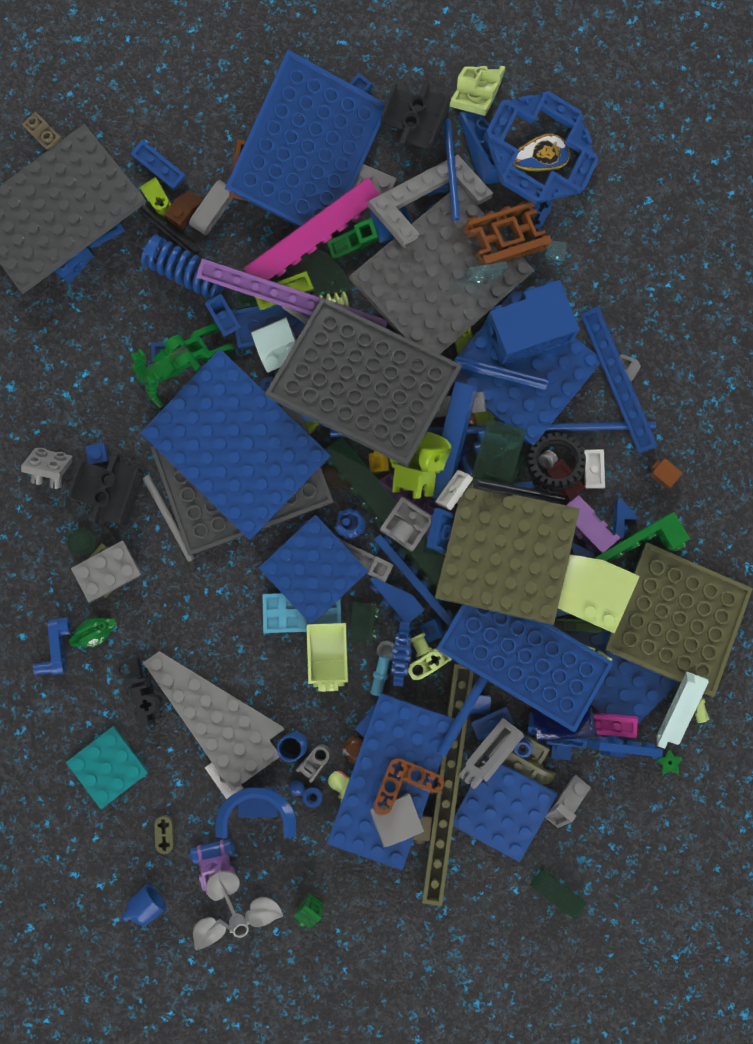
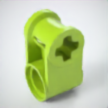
[140,177,171,216]

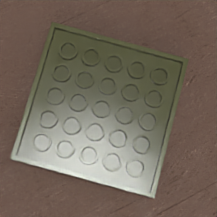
[435,485,580,625]
[604,542,753,697]

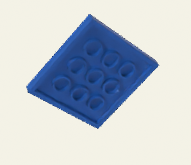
[259,515,369,624]
[453,757,557,862]

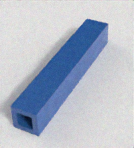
[431,382,478,502]

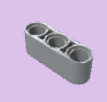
[189,180,233,235]

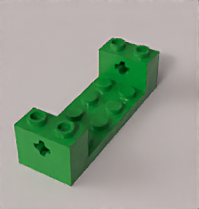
[593,512,690,561]

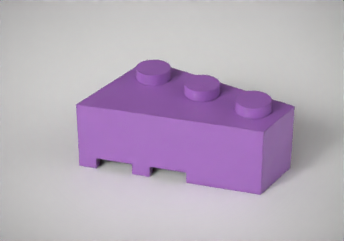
[566,495,620,555]

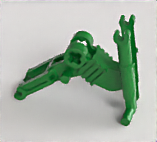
[131,322,236,410]

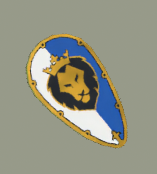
[512,134,570,172]

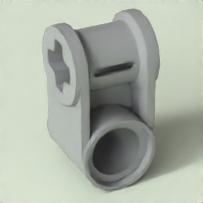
[296,744,330,782]

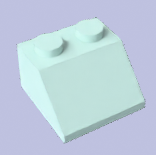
[251,317,296,373]

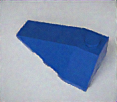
[459,111,518,184]

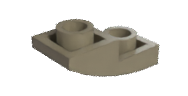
[22,112,63,151]

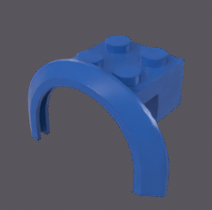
[215,787,296,838]

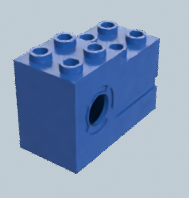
[484,280,580,366]

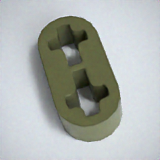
[154,815,175,854]

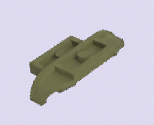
[503,729,557,785]

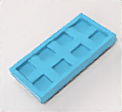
[263,593,341,633]

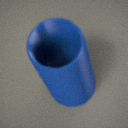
[277,732,308,762]

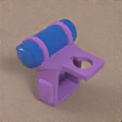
[190,838,236,895]

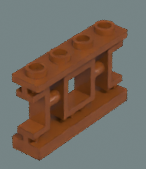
[462,201,552,271]

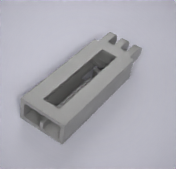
[459,718,524,789]

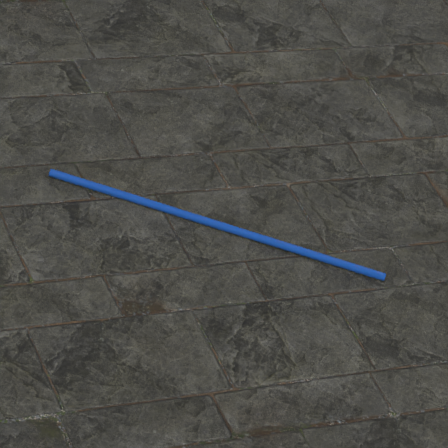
[330,421,656,437]

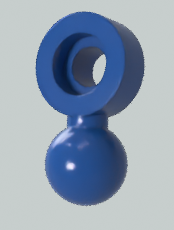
[289,780,323,808]

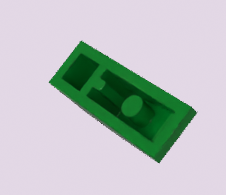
[293,893,324,928]

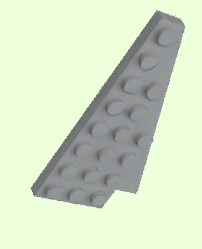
[143,651,284,791]

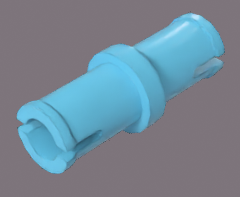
[370,655,391,696]

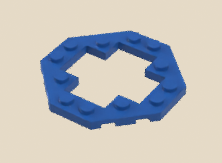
[484,91,598,204]

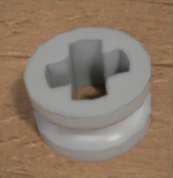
[538,450,558,469]

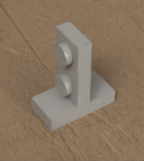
[545,775,591,828]

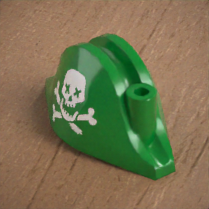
[69,618,117,647]

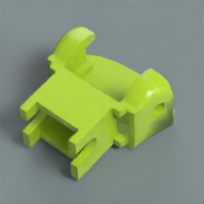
[390,432,452,499]

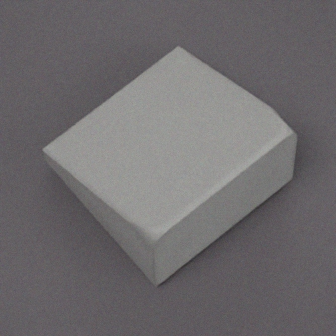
[620,354,641,382]

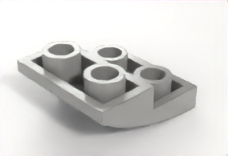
[369,793,424,847]

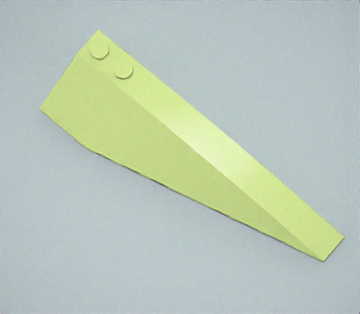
[435,550,640,634]

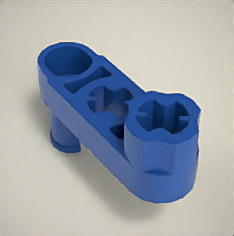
[33,617,72,676]

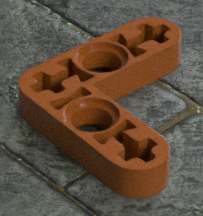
[373,758,444,816]

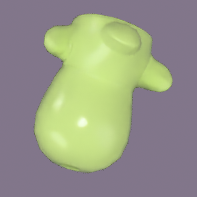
[328,771,350,801]

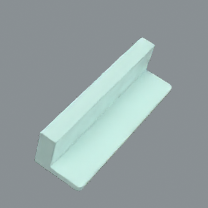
[656,671,709,749]

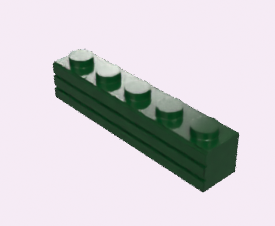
[552,619,602,633]

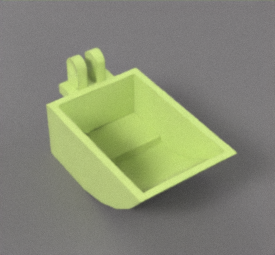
[307,623,348,692]

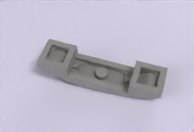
[338,538,394,582]

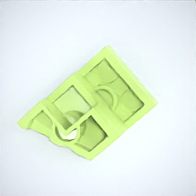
[450,66,505,116]

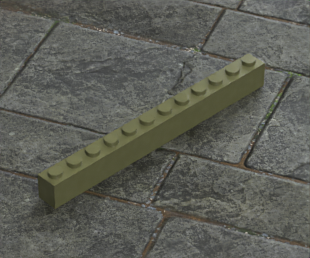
[422,663,474,906]

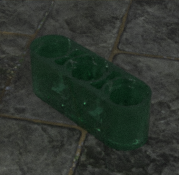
[530,869,588,920]

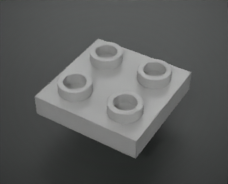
[380,497,432,552]

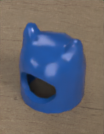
[122,884,167,925]

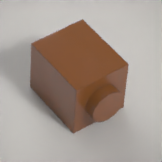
[649,458,683,490]

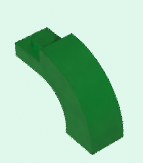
[327,218,379,260]

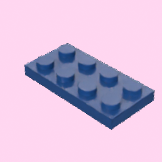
[232,304,310,349]

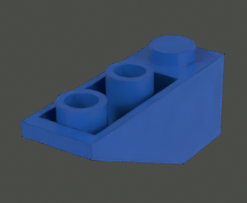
[369,577,424,623]

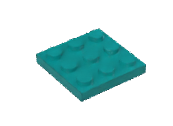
[66,726,149,809]

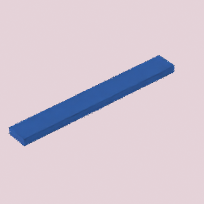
[581,306,658,454]

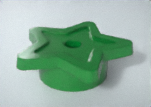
[657,749,682,774]

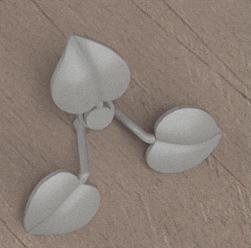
[193,870,283,951]

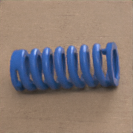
[141,234,225,299]

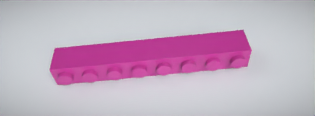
[243,178,380,281]

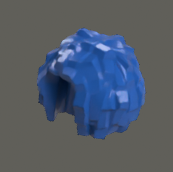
[335,508,366,539]

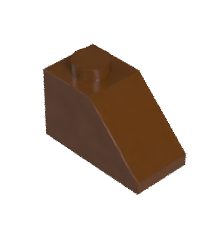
[164,190,203,232]

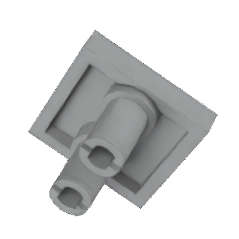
[21,448,73,489]

